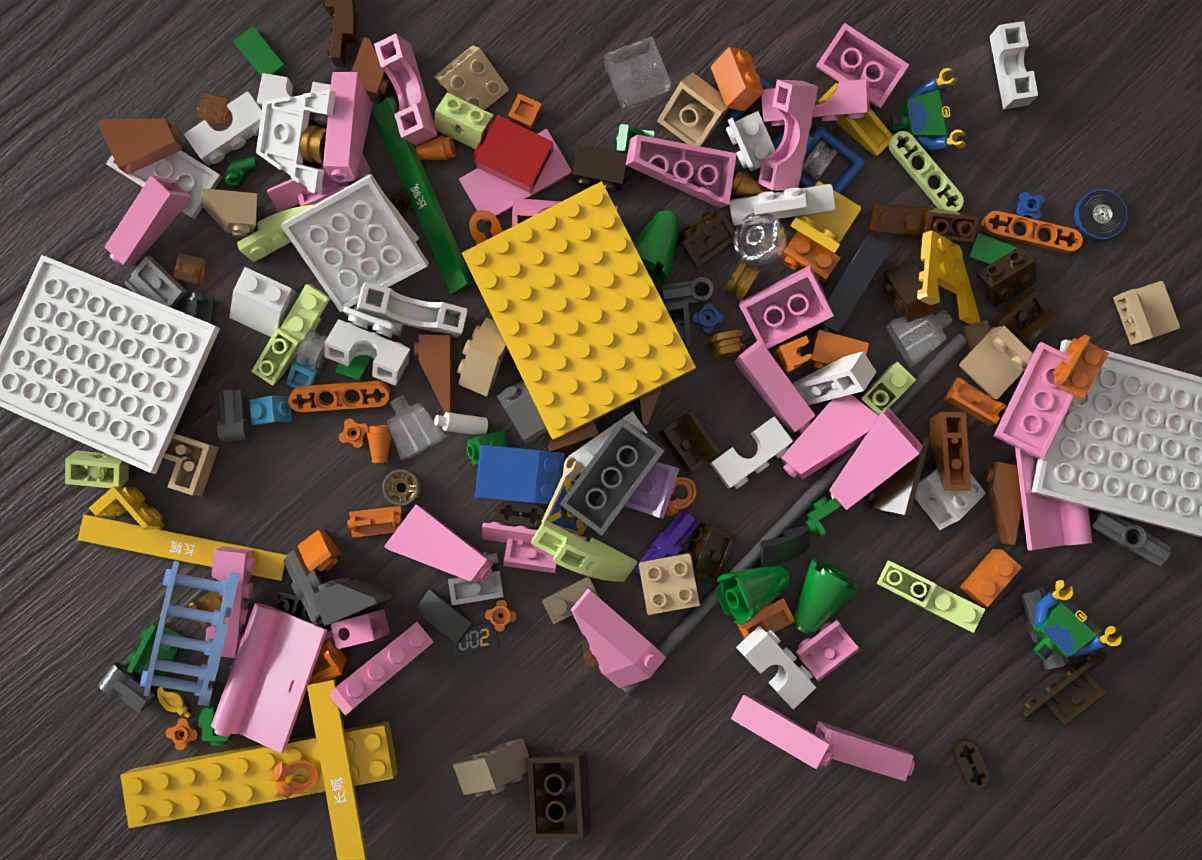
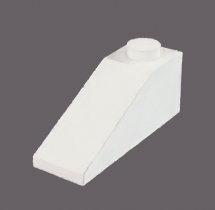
[792,351,876,405]

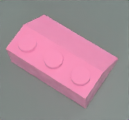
[816,23,909,108]
[739,265,834,349]

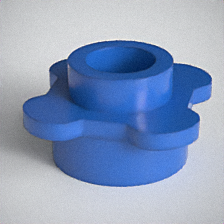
[1016,192,1044,220]
[693,302,724,333]

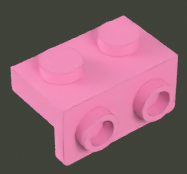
[796,620,859,682]

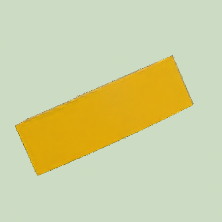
[818,83,893,156]

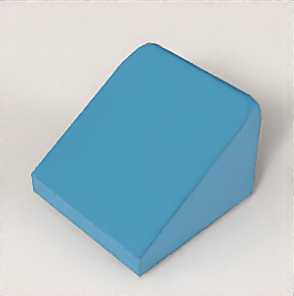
[286,357,322,388]

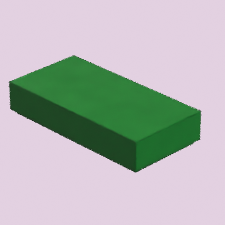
[233,26,286,77]
[967,233,1026,266]

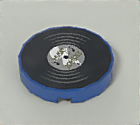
[1074,189,1127,241]

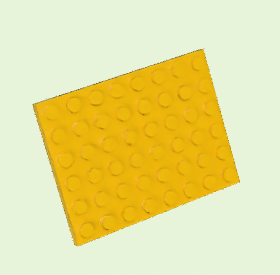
[462,181,696,440]

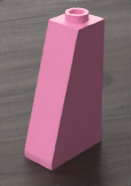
[323,72,373,183]
[105,176,193,265]
[734,339,815,434]
[781,394,879,480]
[829,406,923,510]
[384,505,494,584]
[731,695,834,770]
[814,721,915,781]

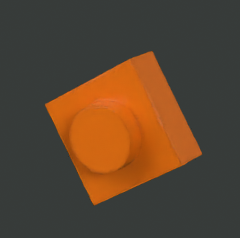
[508,93,542,129]

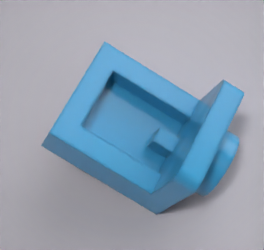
[249,396,292,426]

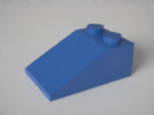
[475,445,565,505]

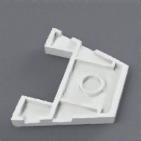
[256,90,336,194]

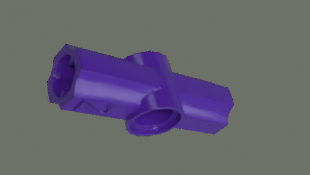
[633,509,700,575]

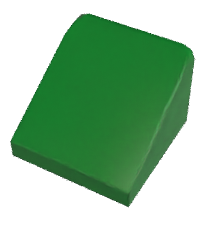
[335,355,371,382]

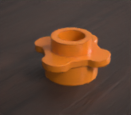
[339,419,369,448]
[485,600,516,631]
[166,718,198,750]

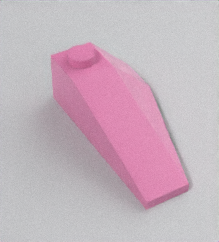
[571,589,666,688]

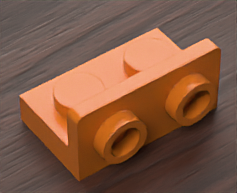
[780,231,841,285]
[1052,334,1109,400]

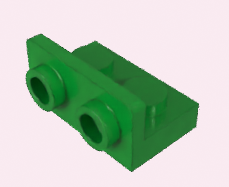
[127,622,187,677]

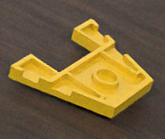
[917,230,981,325]

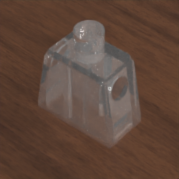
[884,310,952,367]
[387,395,448,461]

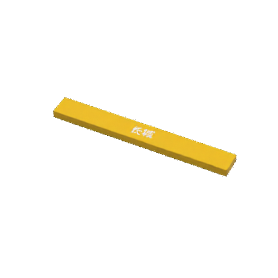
[78,515,286,581]
[307,679,367,860]

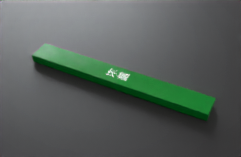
[372,98,473,294]

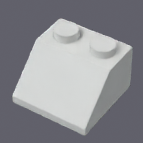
[229,267,299,337]

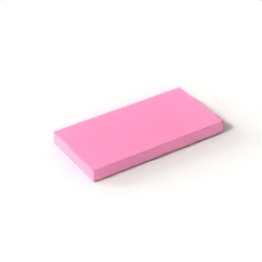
[459,129,572,224]
[994,342,1074,460]

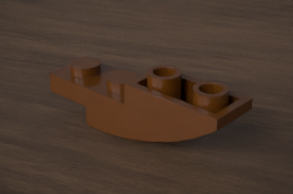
[322,0,358,67]
[870,204,979,242]

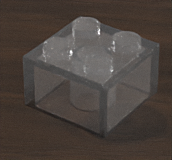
[604,36,671,111]

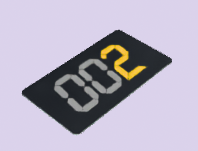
[450,622,499,657]

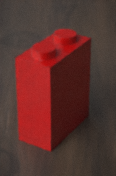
[473,115,554,194]

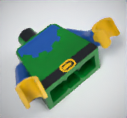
[889,68,966,152]
[1033,580,1122,660]

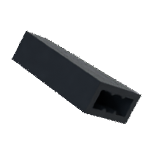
[815,235,891,334]

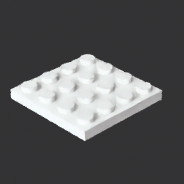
[281,174,429,312]

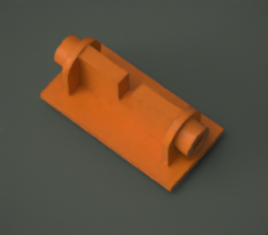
[347,506,403,538]

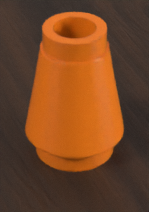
[416,135,456,160]
[367,425,393,463]

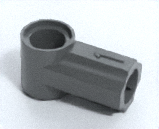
[662,277,714,304]
[217,390,250,442]
[98,662,156,713]

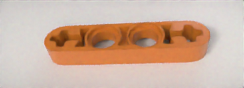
[981,211,1083,254]
[288,381,391,412]

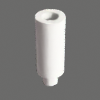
[435,412,488,436]

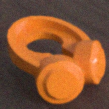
[469,210,503,245]
[665,477,697,517]
[273,759,318,798]

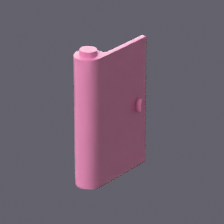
[1015,447,1093,550]
[211,603,327,753]

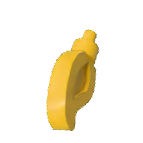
[157,687,191,719]

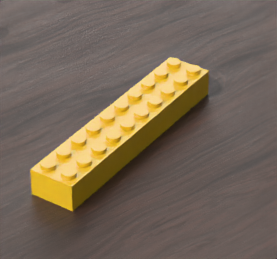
[120,721,398,828]

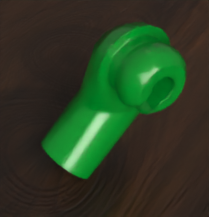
[224,156,258,187]

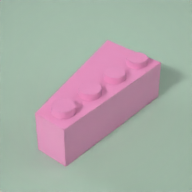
[626,135,737,208]

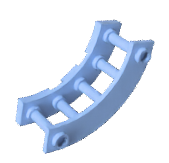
[140,561,240,706]

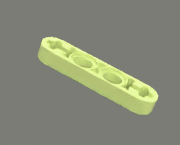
[888,131,964,212]

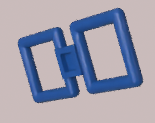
[725,79,865,194]

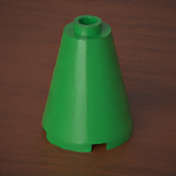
[633,210,680,284]
[794,558,859,634]
[716,565,790,624]

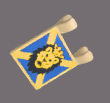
[541,457,587,535]

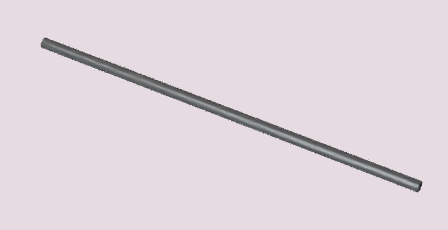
[621,334,967,695]

